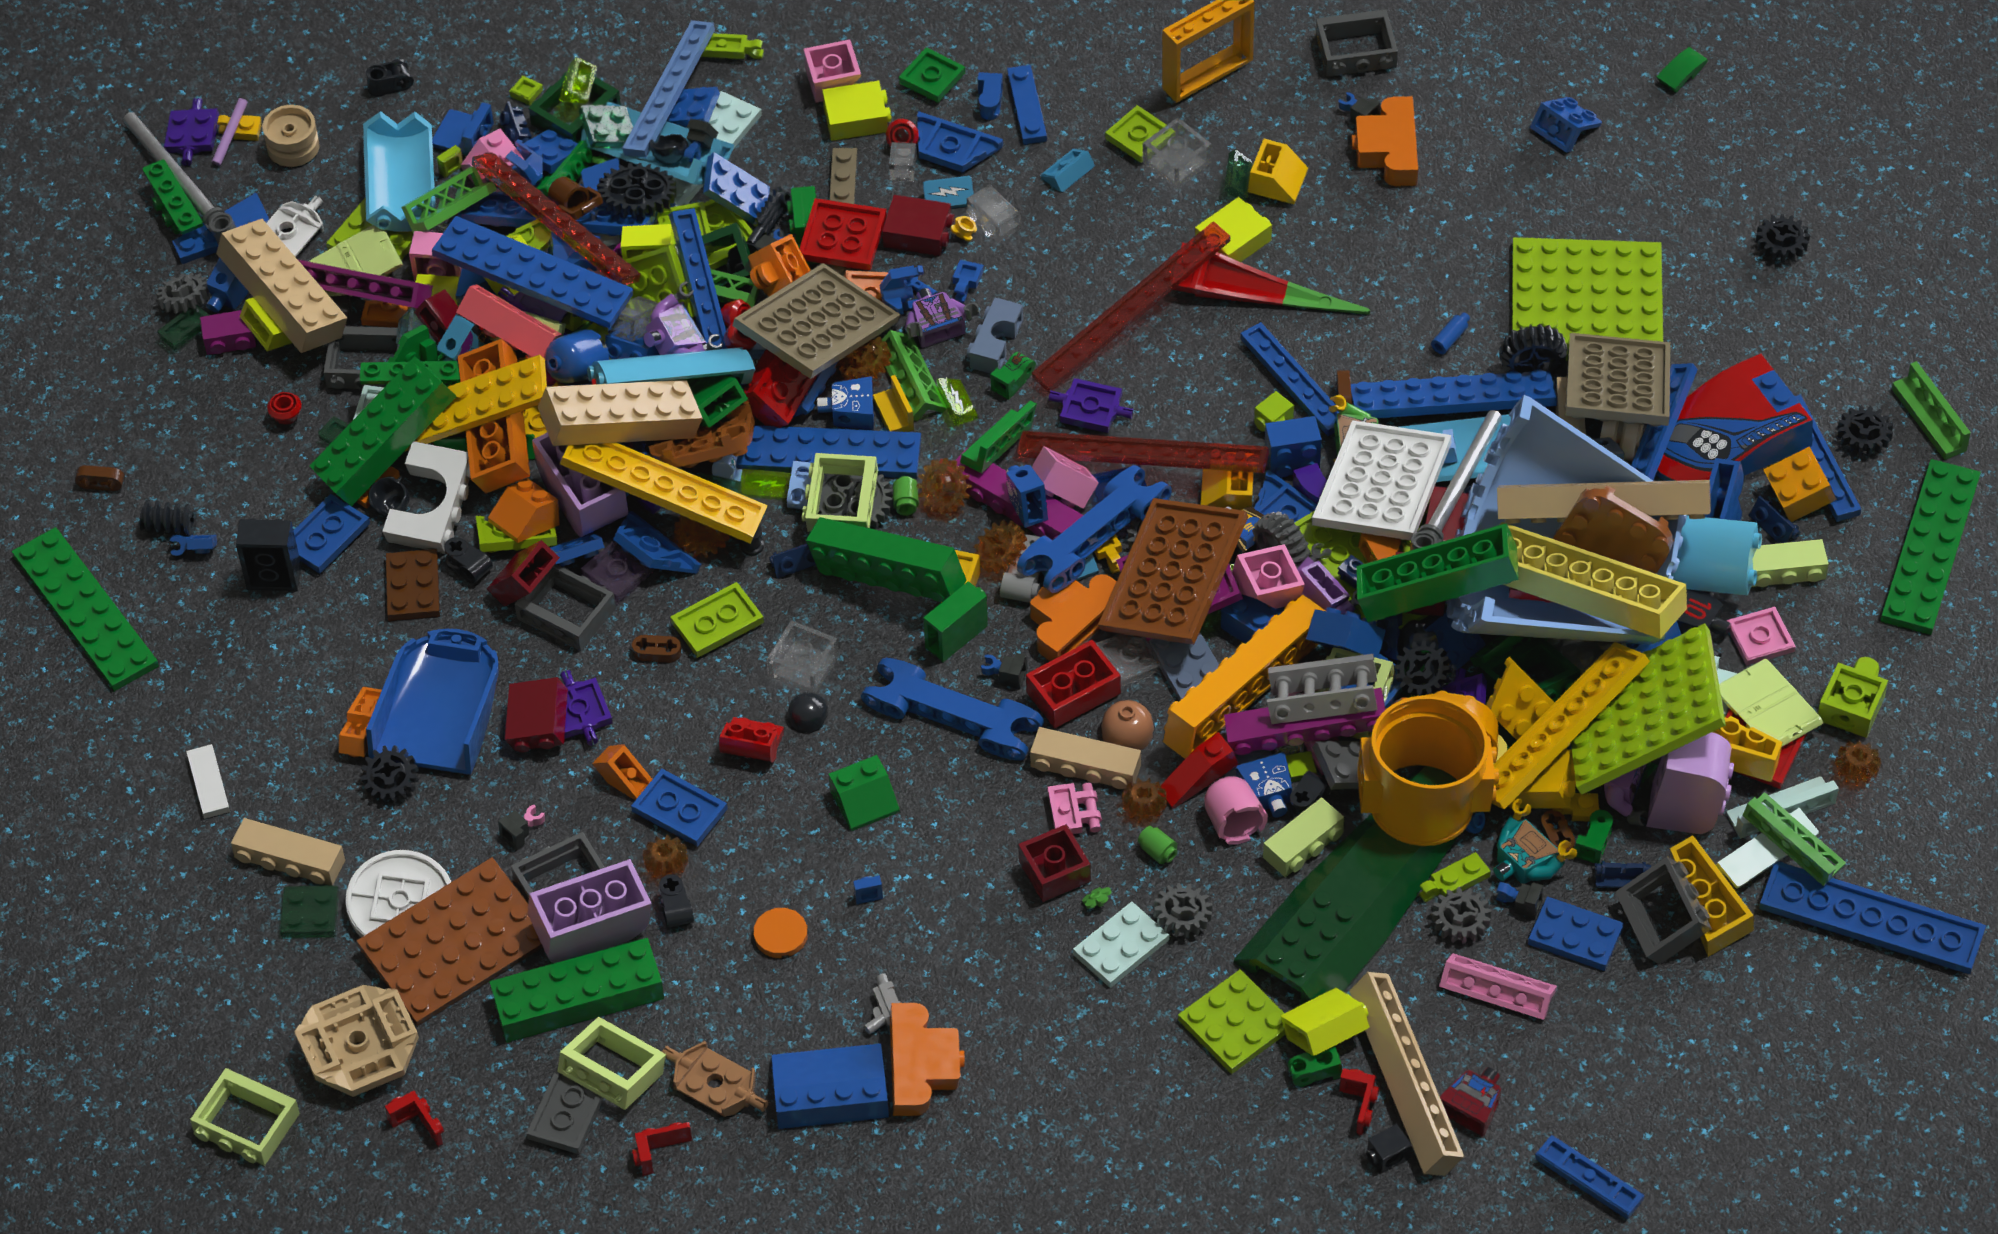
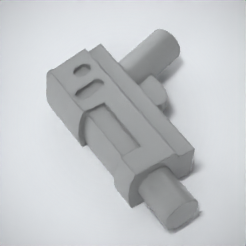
[864,974,901,1034]

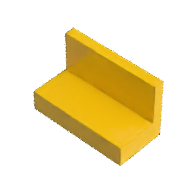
[873,375,914,432]

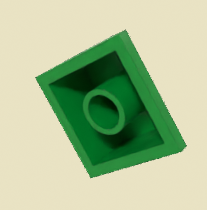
[828,755,900,831]

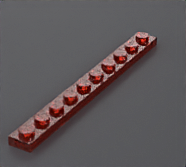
[471,152,641,285]
[1032,221,1231,393]
[1017,431,1269,473]

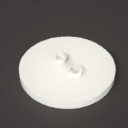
[346,850,451,937]

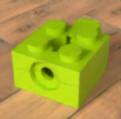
[1818,657,1888,738]

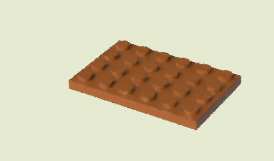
[1098,498,1248,645]
[357,857,543,1026]

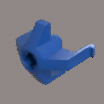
[485,139,543,198]
[879,265,924,315]

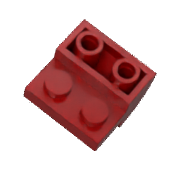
[719,717,784,762]

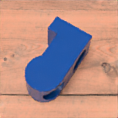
[978,72,1003,120]

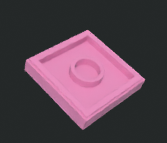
[1727,607,1796,666]

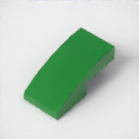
[1657,47,1708,93]

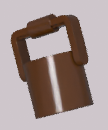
[548,177,603,221]

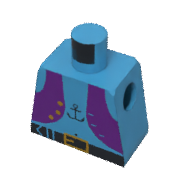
[437,314,492,361]

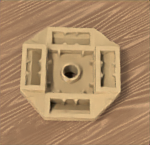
[295,985,419,1096]

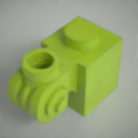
[1254,391,1294,431]

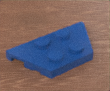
[917,112,1003,172]
[1254,470,1317,522]
[613,511,702,573]

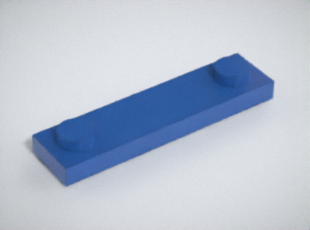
[1007,65,1047,145]
[1535,1135,1644,1220]

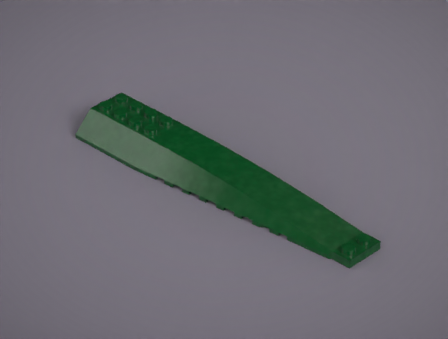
[1234,697,1517,1005]

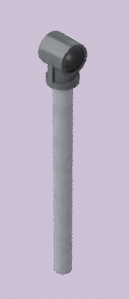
[123,112,237,245]
[1410,410,1502,551]

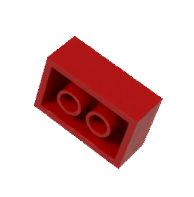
[1026,640,1121,729]

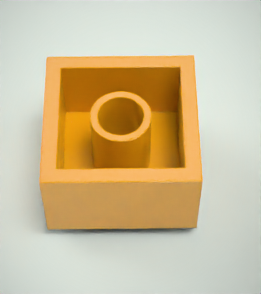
[1763,446,1836,522]

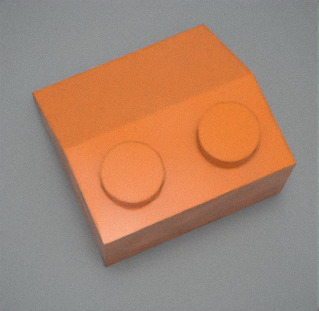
[488,478,560,543]

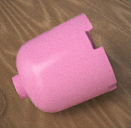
[1204,776,1268,844]

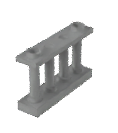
[1267,654,1377,724]

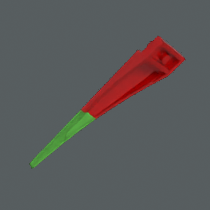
[1171,242,1370,315]

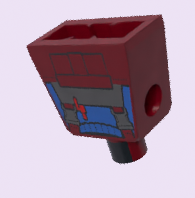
[1440,1067,1501,1137]

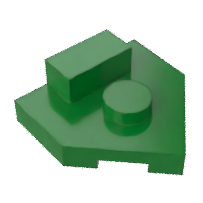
[388,325,438,362]

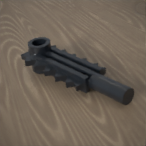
[746,186,792,245]

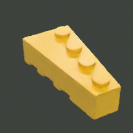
[1713,716,1782,782]
[1670,835,1754,957]

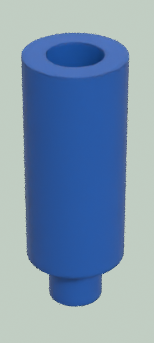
[1431,312,1470,354]

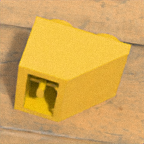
[1248,139,1308,204]
[1201,454,1254,510]

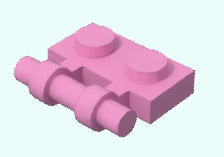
[1048,783,1102,834]

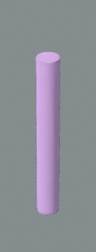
[212,98,248,166]

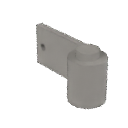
[1000,533,1041,603]

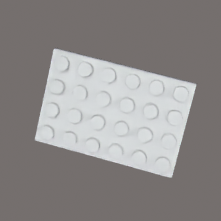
[1312,420,1452,540]

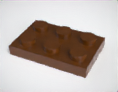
[386,549,440,621]

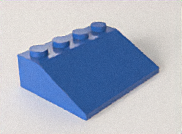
[771,1043,889,1129]

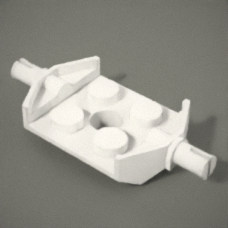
[267,196,324,257]

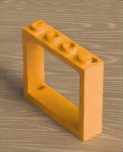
[1162,0,1255,103]

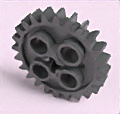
[818,474,893,529]

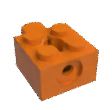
[747,234,811,296]

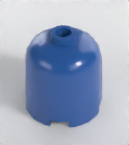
[544,329,609,384]

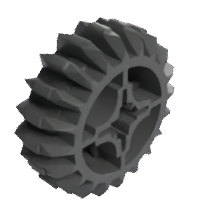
[1252,511,1311,568]

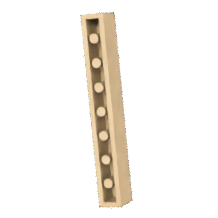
[1497,480,1711,524]
[1349,972,1464,1176]

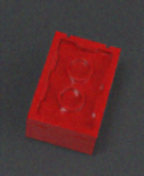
[742,349,818,428]

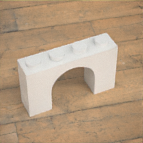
[382,442,470,554]

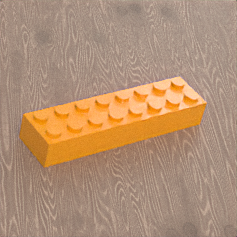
[1163,595,1325,759]

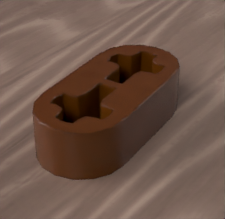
[1336,370,1352,404]
[75,465,125,491]
[632,635,682,663]
[1540,810,1575,853]

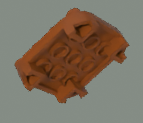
[648,401,755,468]
[1552,486,1675,574]

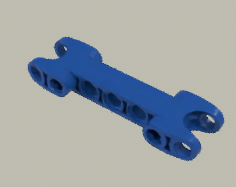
[1017,465,1172,593]
[861,658,1044,761]

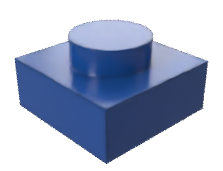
[853,876,883,904]

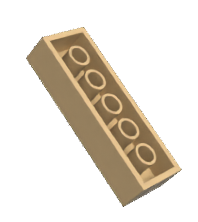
[216,219,347,353]
[538,380,702,446]

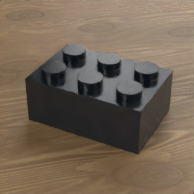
[236,518,302,591]

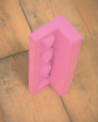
[1439,953,1557,1020]

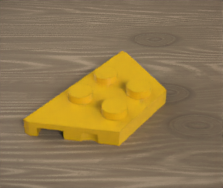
[1486,657,1555,740]

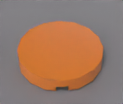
[754,908,807,958]

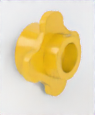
[950,216,977,241]

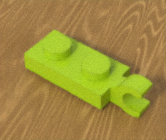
[701,33,764,59]
[1419,852,1491,902]

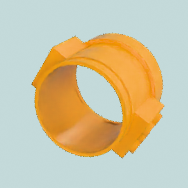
[1357,696,1499,846]

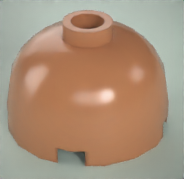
[1101,700,1154,750]

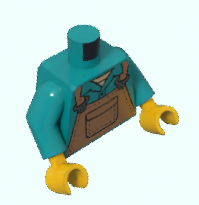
[1493,799,1577,884]

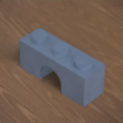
[967,298,1023,374]

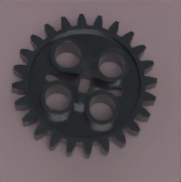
[597,163,677,219]

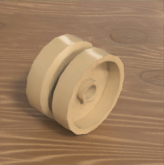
[262,105,320,167]
[1600,420,1644,462]

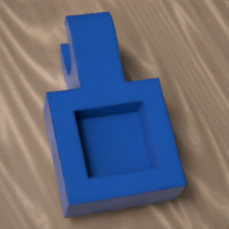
[953,260,984,303]
[170,535,217,556]

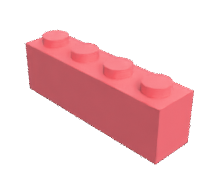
[456,285,562,359]

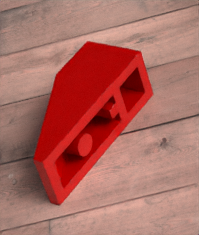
[1158,732,1238,809]

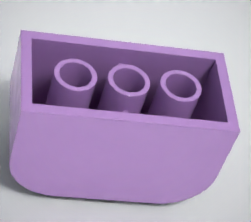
[532,433,628,537]
[1646,732,1734,834]
[528,859,652,963]

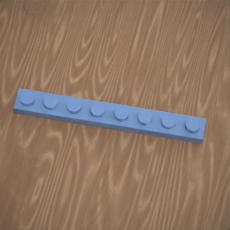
[622,20,715,158]

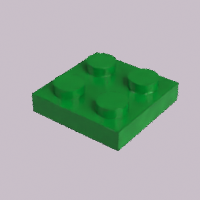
[899,47,965,103]

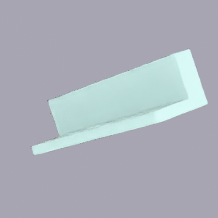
[1727,777,1839,839]
[1716,808,1819,888]

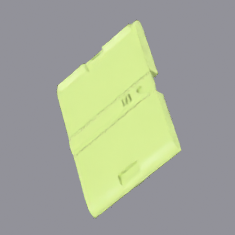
[310,225,403,297]
[1719,659,1823,747]

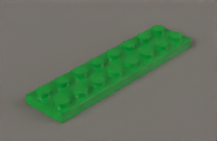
[1881,459,1981,635]
[11,527,159,692]

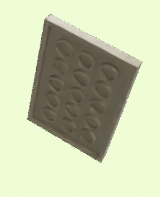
[732,263,900,379]
[1565,333,1670,426]

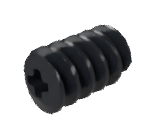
[139,499,197,537]

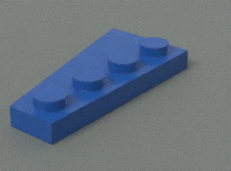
[172,193,269,264]

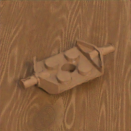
[662,1041,768,1116]

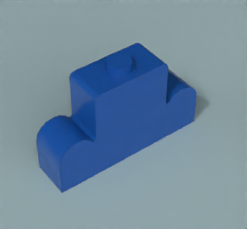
[1705,458,1744,521]

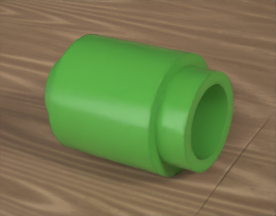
[893,476,919,515]
[1137,826,1178,864]

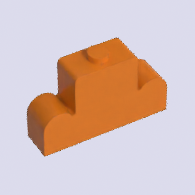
[1352,96,1418,186]
[1030,574,1117,661]
[890,1003,965,1116]

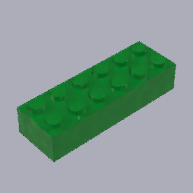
[310,356,457,506]
[806,517,967,602]
[1356,523,1519,622]
[489,938,665,1043]

